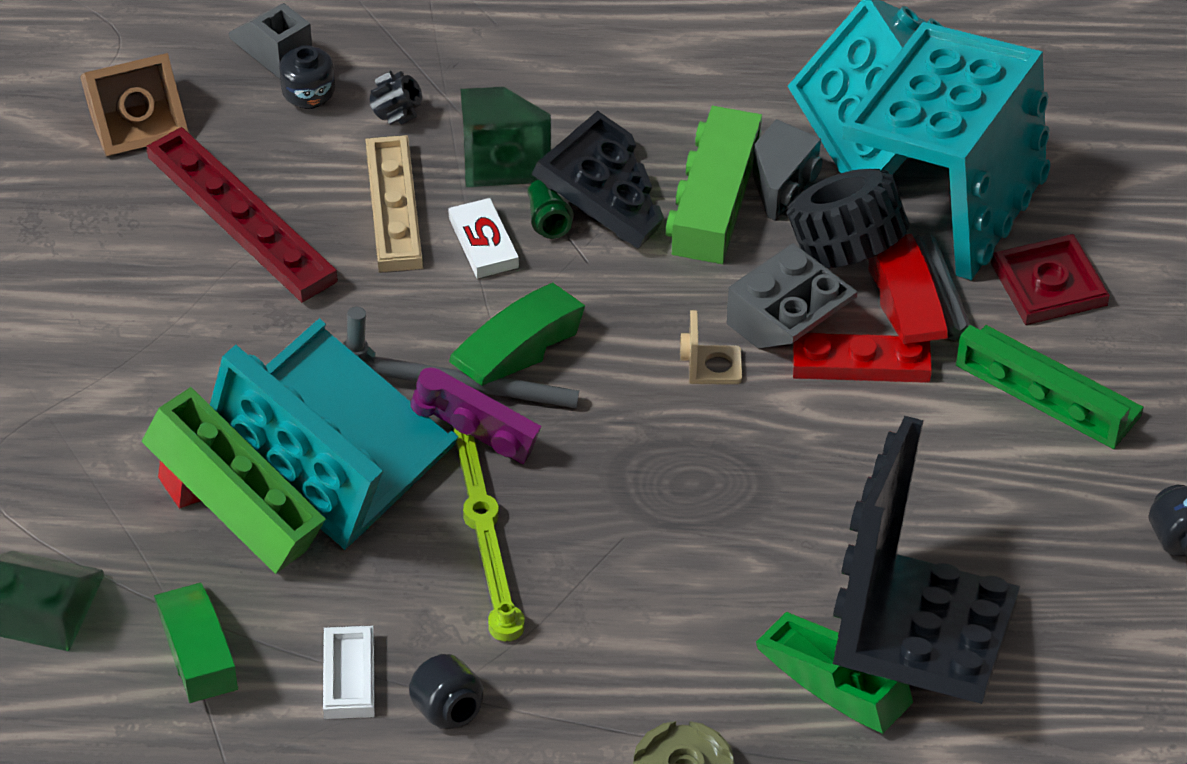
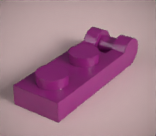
[410,367,542,465]

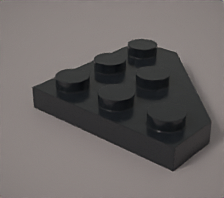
[532,110,664,249]

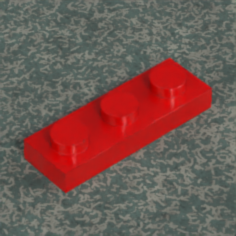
[792,333,932,383]

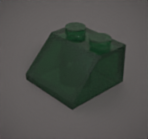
[460,87,551,187]
[0,551,104,652]

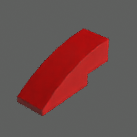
[868,234,948,344]

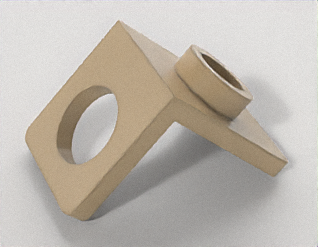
[680,310,742,384]

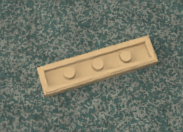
[365,135,423,272]

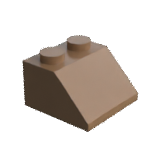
[80,53,189,156]

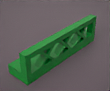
[956,325,1144,449]

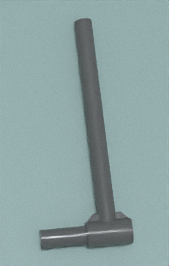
[343,306,580,409]

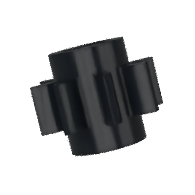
[369,71,422,125]

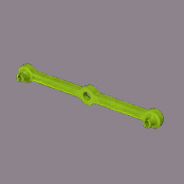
[452,426,525,641]

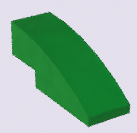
[449,282,585,386]
[154,582,238,704]
[756,612,913,734]

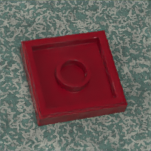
[991,234,1110,325]

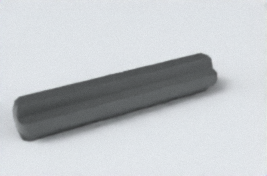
[914,233,970,341]

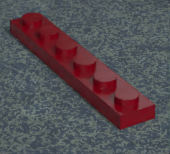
[146,127,338,303]

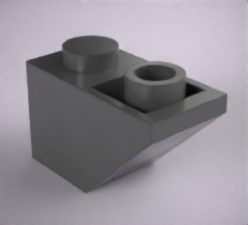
[229,3,312,79]
[752,119,823,221]

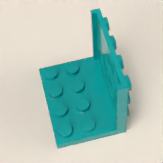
[787,0,944,174]
[842,22,1051,280]
[210,318,459,550]

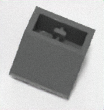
[726,243,857,348]

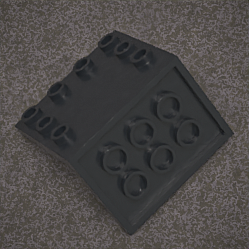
[833,416,1020,704]

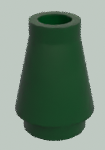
[527,180,574,239]

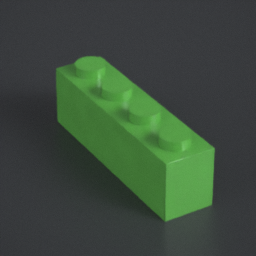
[666,105,762,264]
[141,387,326,574]

